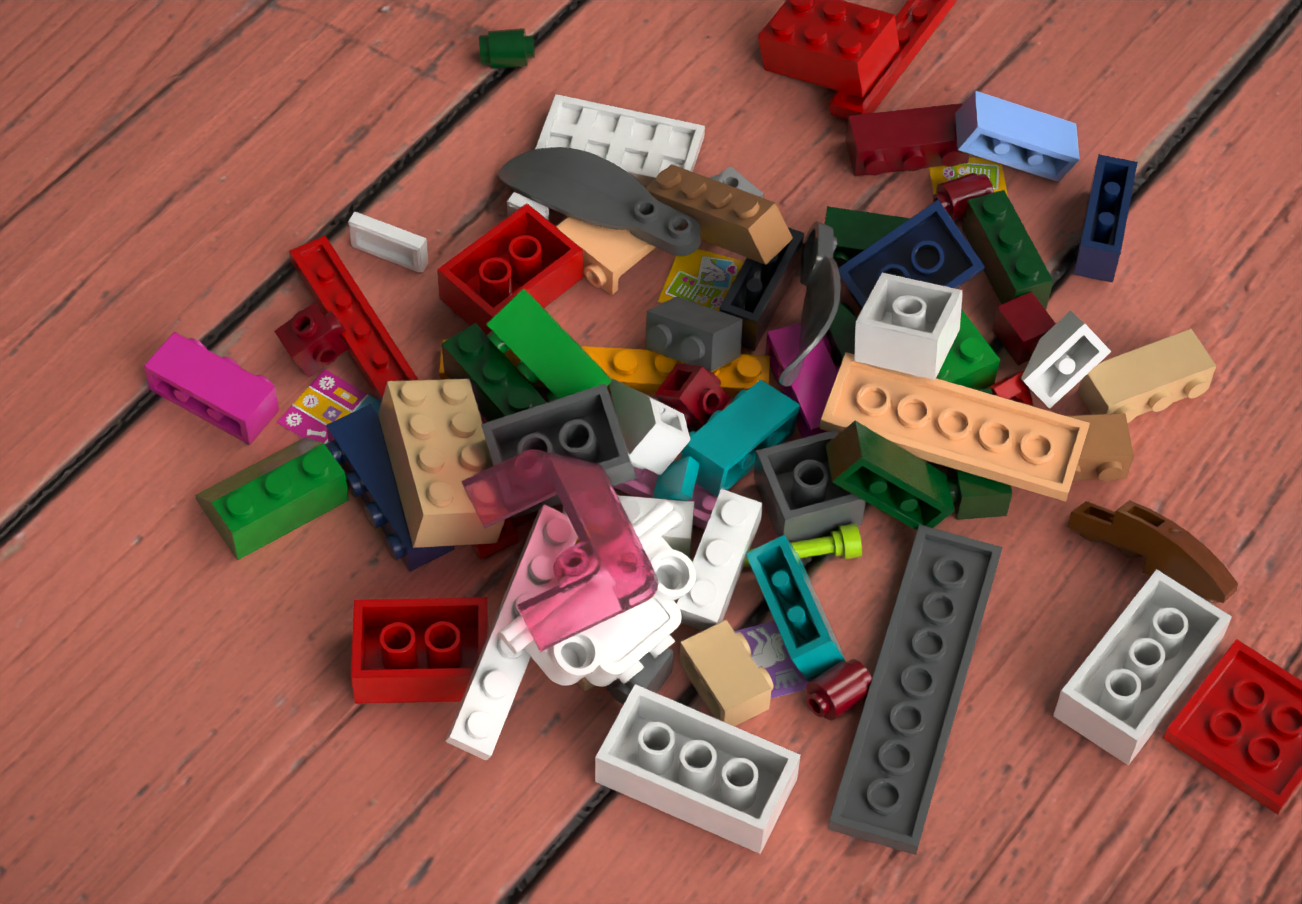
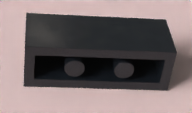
[719,227,804,351]

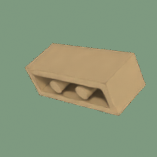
[1078,329,1216,423]

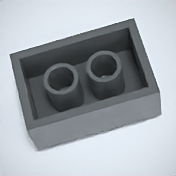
[481,384,637,519]

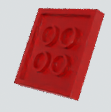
[1163,639,1302,815]

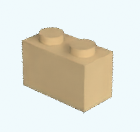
[679,620,774,727]

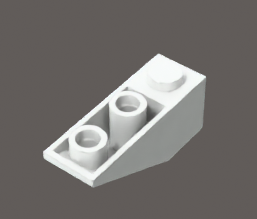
[609,378,690,475]

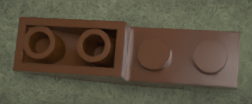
[1067,500,1238,603]

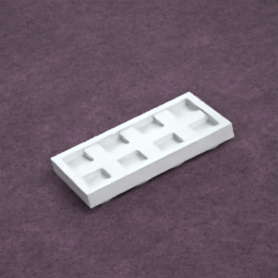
[536,94,705,186]

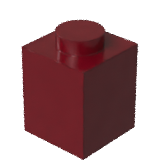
[992,292,1056,365]

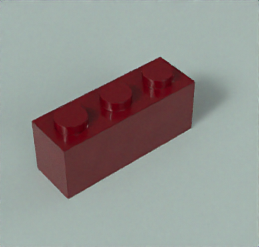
[845,103,970,177]

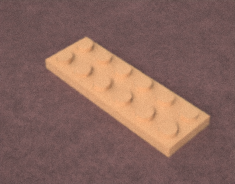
[820,352,1090,502]

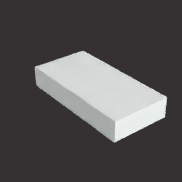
[348,212,428,273]

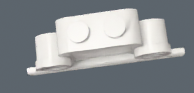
[497,499,696,687]

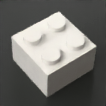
[854,273,962,380]

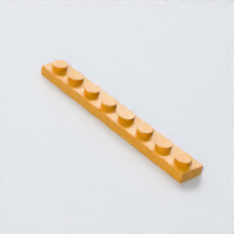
[439,339,770,397]

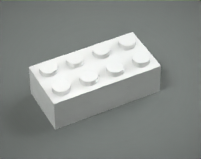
[1053,569,1232,765]
[595,684,801,854]

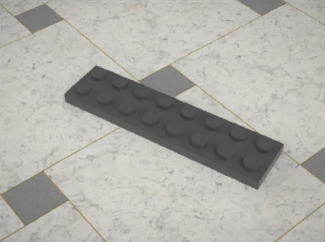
[828,525,1003,855]

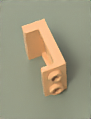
[556,198,680,295]

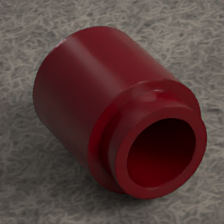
[933,173,994,221]
[806,659,872,721]

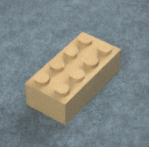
[378,379,508,548]

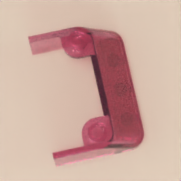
[461,450,659,652]

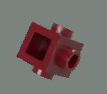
[274,302,349,377]
[654,363,731,429]

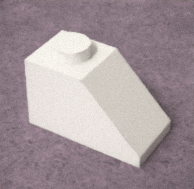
[1021,311,1111,409]

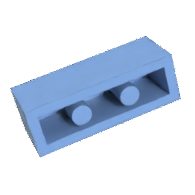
[955,91,1080,182]

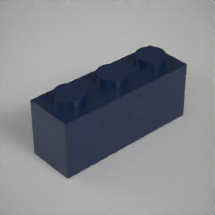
[1073,154,1138,283]

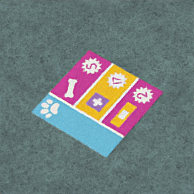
[276,369,381,444]

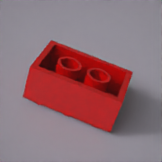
[758,0,900,98]
[437,203,583,335]
[351,597,489,704]

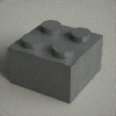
[754,430,866,542]

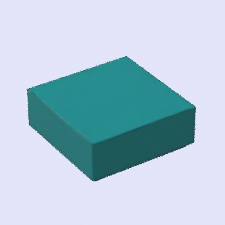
[652,456,700,501]

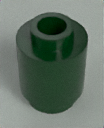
[479,28,535,69]

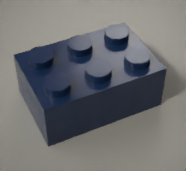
[838,200,985,311]

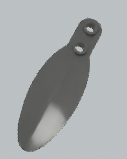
[498,147,701,256]
[779,221,840,386]

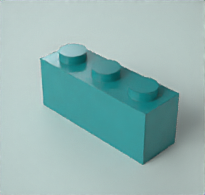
[681,380,800,498]
[746,534,846,680]

